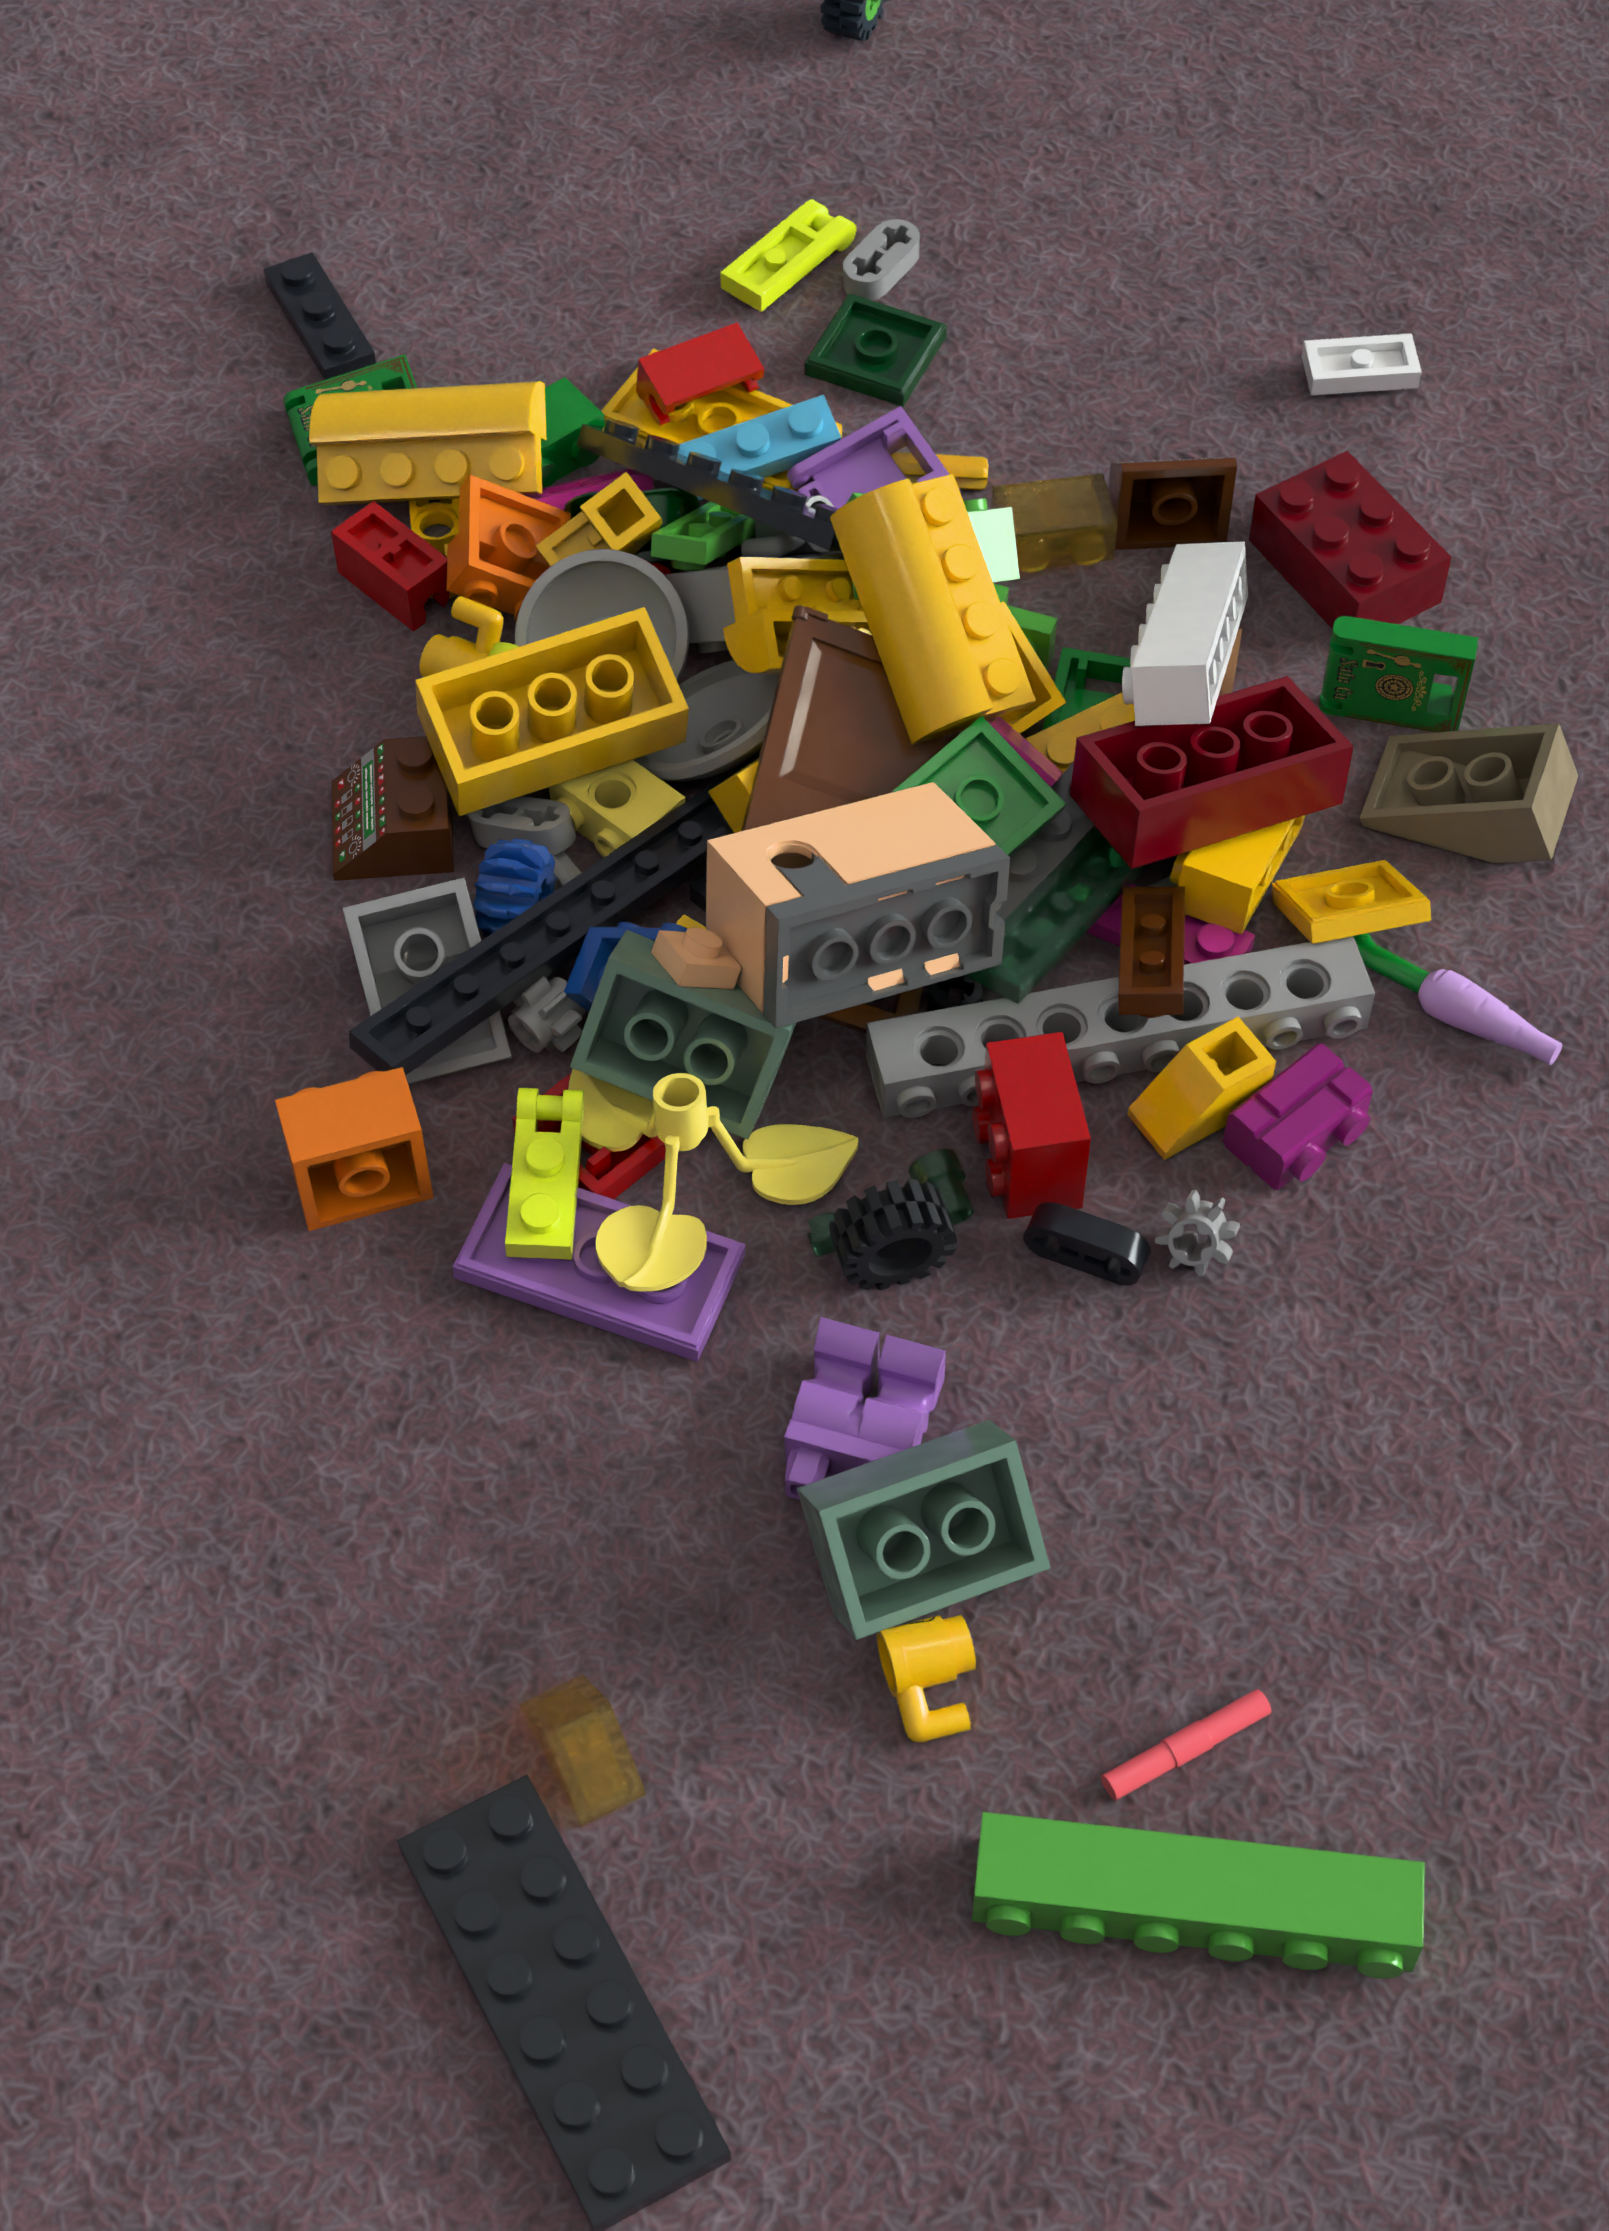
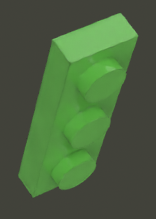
[651,501,756,571]

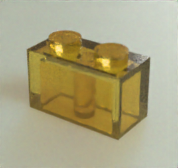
[991,473,1117,572]

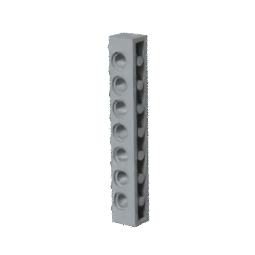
[866,936,1375,1118]

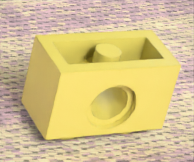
[549,760,685,858]

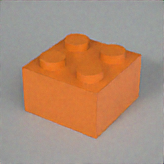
[275,1067,434,1231]

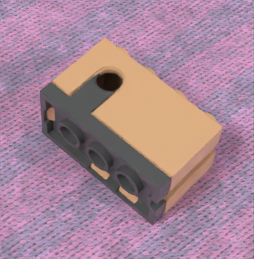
[706,782,1010,1028]

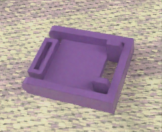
[787,406,961,508]

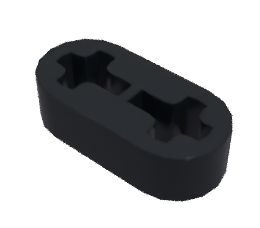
[1023,1202,1151,1285]

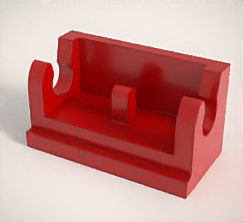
[636,322,765,426]
[331,501,450,632]

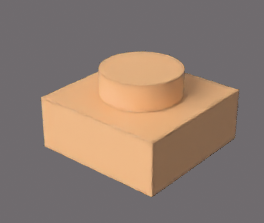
[651,928,742,989]

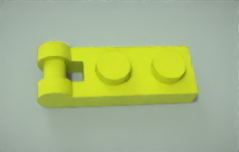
[720,200,857,312]
[505,1088,584,1260]

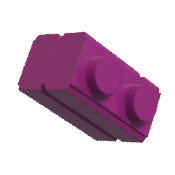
[1223,1043,1373,1190]

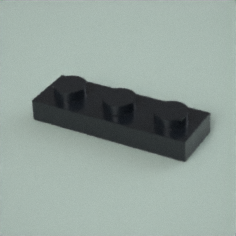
[263,252,376,380]

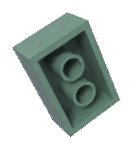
[570,930,797,1139]
[797,1420,1050,1640]

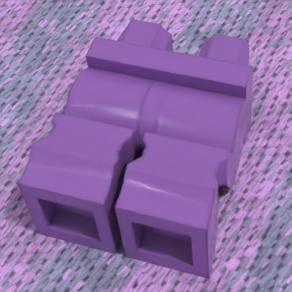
[784,1317,946,1500]

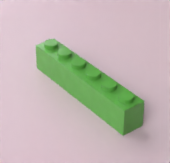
[972,1812,1425,1978]

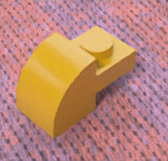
[536,472,662,567]

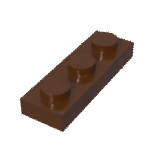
[1118,886,1185,1018]

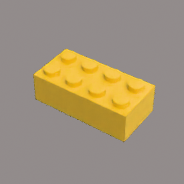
[415,607,689,816]

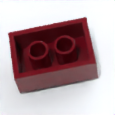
[1249,451,1452,629]

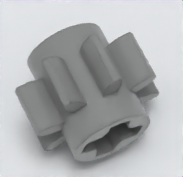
[508,976,586,1053]
[1155,1190,1240,1277]

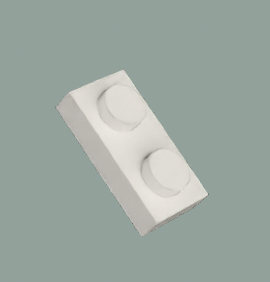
[1302,333,1422,395]

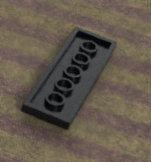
[397,1775,731,2231]

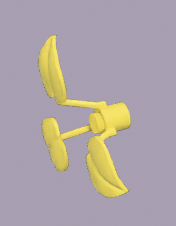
[568,1069,858,1292]

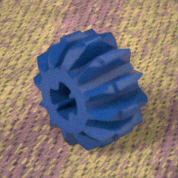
[473,838,557,937]

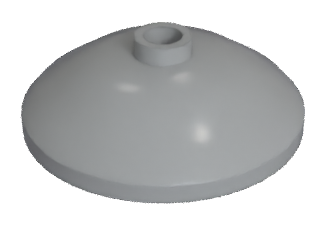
[515,549,690,682]
[634,660,780,782]

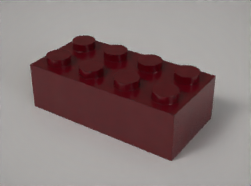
[1070,676,1354,869]

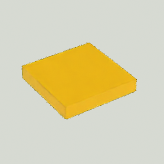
[1271,860,1431,944]

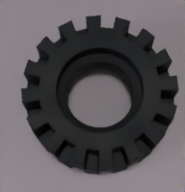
[829,1179,958,1290]

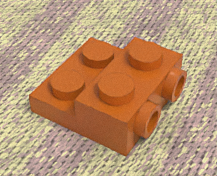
[447,475,571,622]

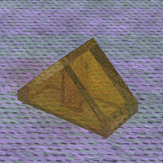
[519,1674,646,1827]

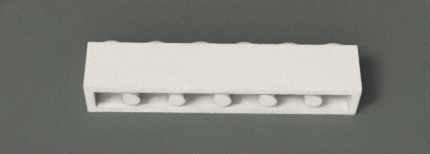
[1122,541,1248,726]

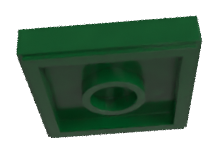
[804,293,947,407]

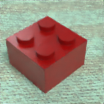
[972,1032,1091,1219]

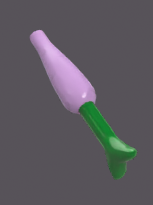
[1353,933,1562,1065]

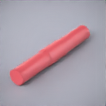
[1101,1689,1271,1801]

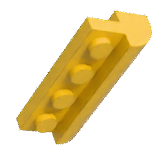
[309,381,546,505]
[830,474,1036,745]
[723,557,872,673]

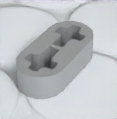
[843,219,920,300]
[467,796,576,855]

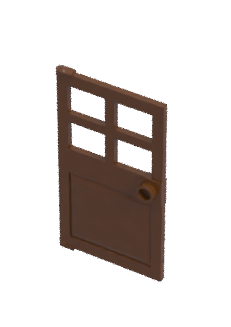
[741,605,964,1034]

